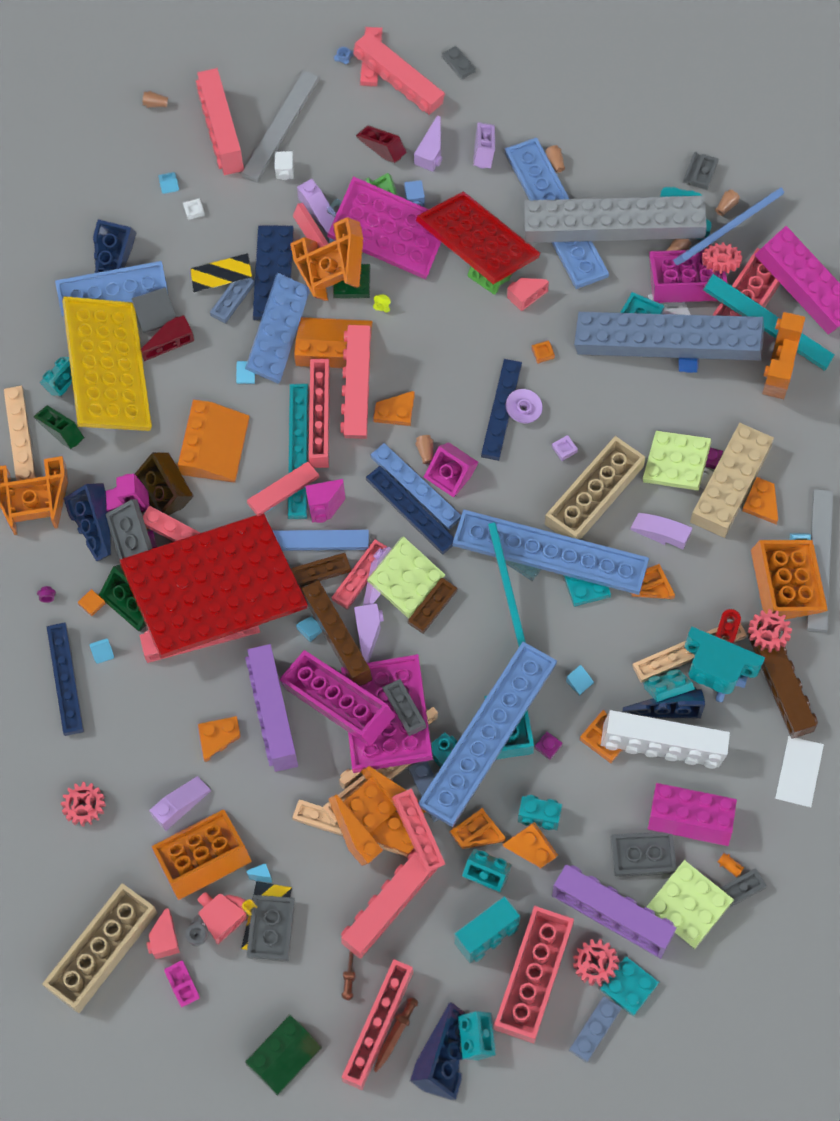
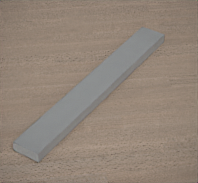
[242,71,319,183]
[807,489,833,633]

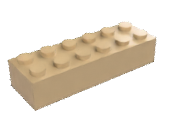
[690,423,774,538]
[545,436,645,540]
[42,883,158,1014]

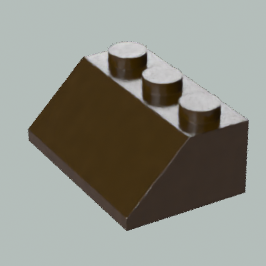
[135,452,194,516]

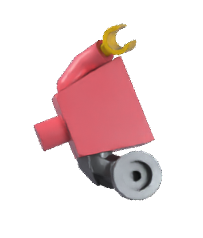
[186,892,258,946]

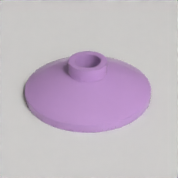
[506,389,543,423]

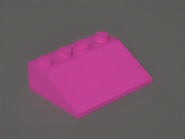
[649,250,728,303]

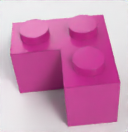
[106,473,149,512]

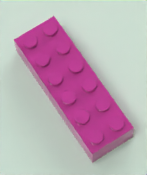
[755,226,840,335]
[279,650,395,746]

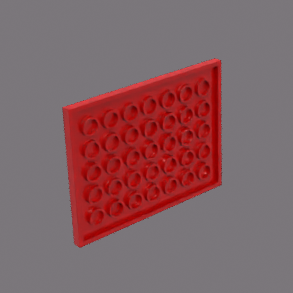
[120,513,308,659]

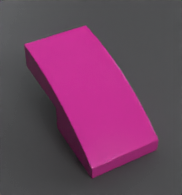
[163,960,200,1008]

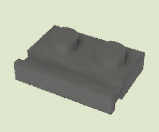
[683,152,719,190]

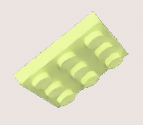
[643,431,711,491]
[367,536,445,619]
[647,860,734,949]

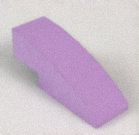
[630,513,692,550]

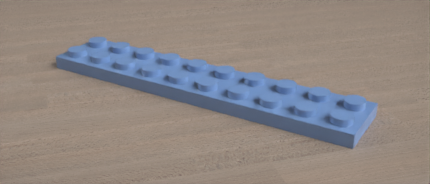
[505,138,609,289]
[453,509,649,595]
[418,642,557,827]

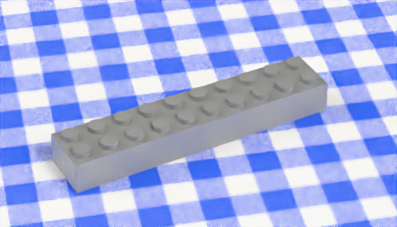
[525,196,706,243]

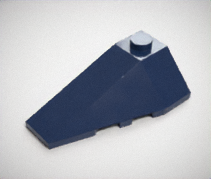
[93,219,137,273]
[63,483,111,562]
[622,687,705,719]
[410,1002,466,1100]

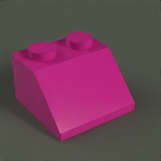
[424,442,479,497]
[305,479,346,523]

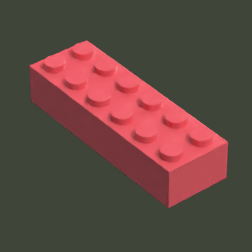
[195,68,244,175]
[712,248,781,316]
[494,906,574,1044]

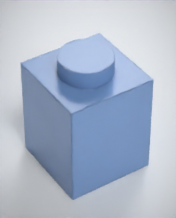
[404,180,425,208]

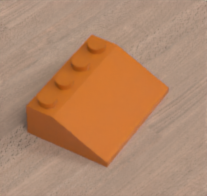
[294,317,373,368]
[178,399,250,482]
[751,540,828,620]
[151,809,252,900]

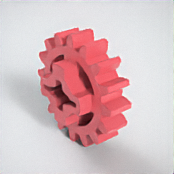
[702,242,742,274]
[748,609,792,652]
[61,782,106,827]
[573,939,619,986]

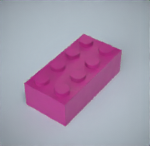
[647,783,737,846]

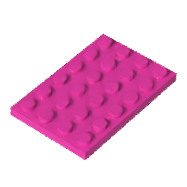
[327,176,441,280]
[341,654,433,773]

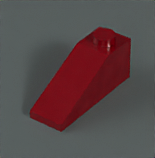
[356,125,407,163]
[140,315,194,361]

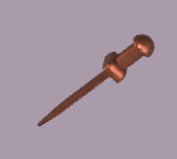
[341,921,356,1000]
[374,997,418,1072]

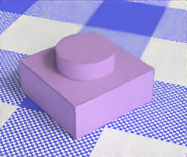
[552,435,578,461]

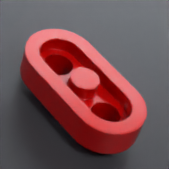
[716,609,741,644]

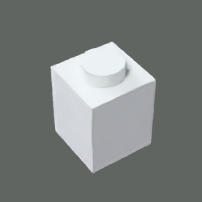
[275,151,294,180]

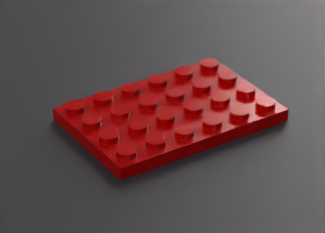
[416,191,540,284]

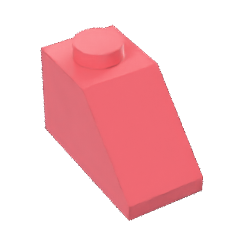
[507,278,549,312]
[147,908,180,959]

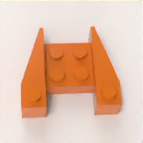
[290,217,363,301]
[762,312,805,399]
[0,456,68,535]
[328,766,426,866]

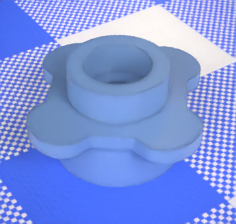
[334,47,354,64]

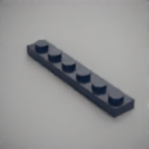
[481,359,522,461]
[366,466,454,555]
[46,622,84,736]

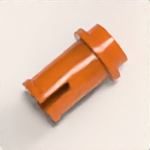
[717,852,745,878]

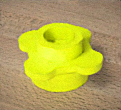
[373,294,391,313]

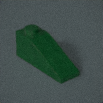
[33,405,85,449]

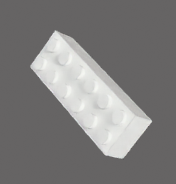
[601,710,730,769]

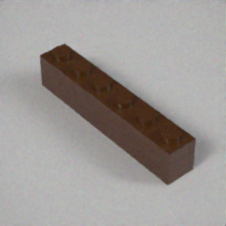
[302,580,373,686]
[747,623,818,739]

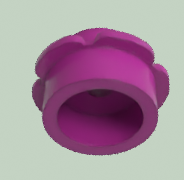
[37,586,56,603]

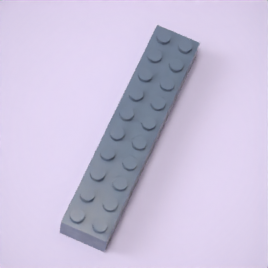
[574,312,764,361]

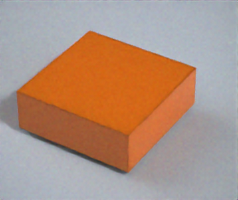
[532,340,555,363]
[78,589,106,617]

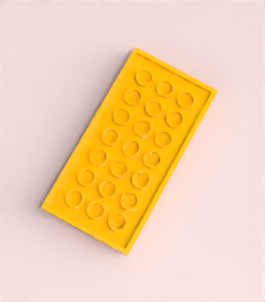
[62,296,152,431]

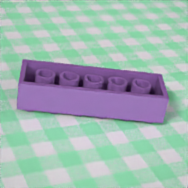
[245,644,299,772]
[552,865,677,959]

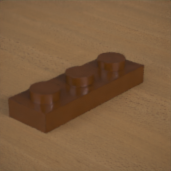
[290,552,351,587]
[408,578,458,634]

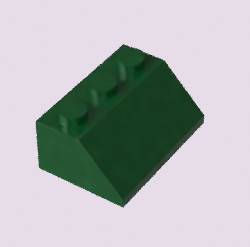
[99,564,146,631]
[245,1014,322,1096]

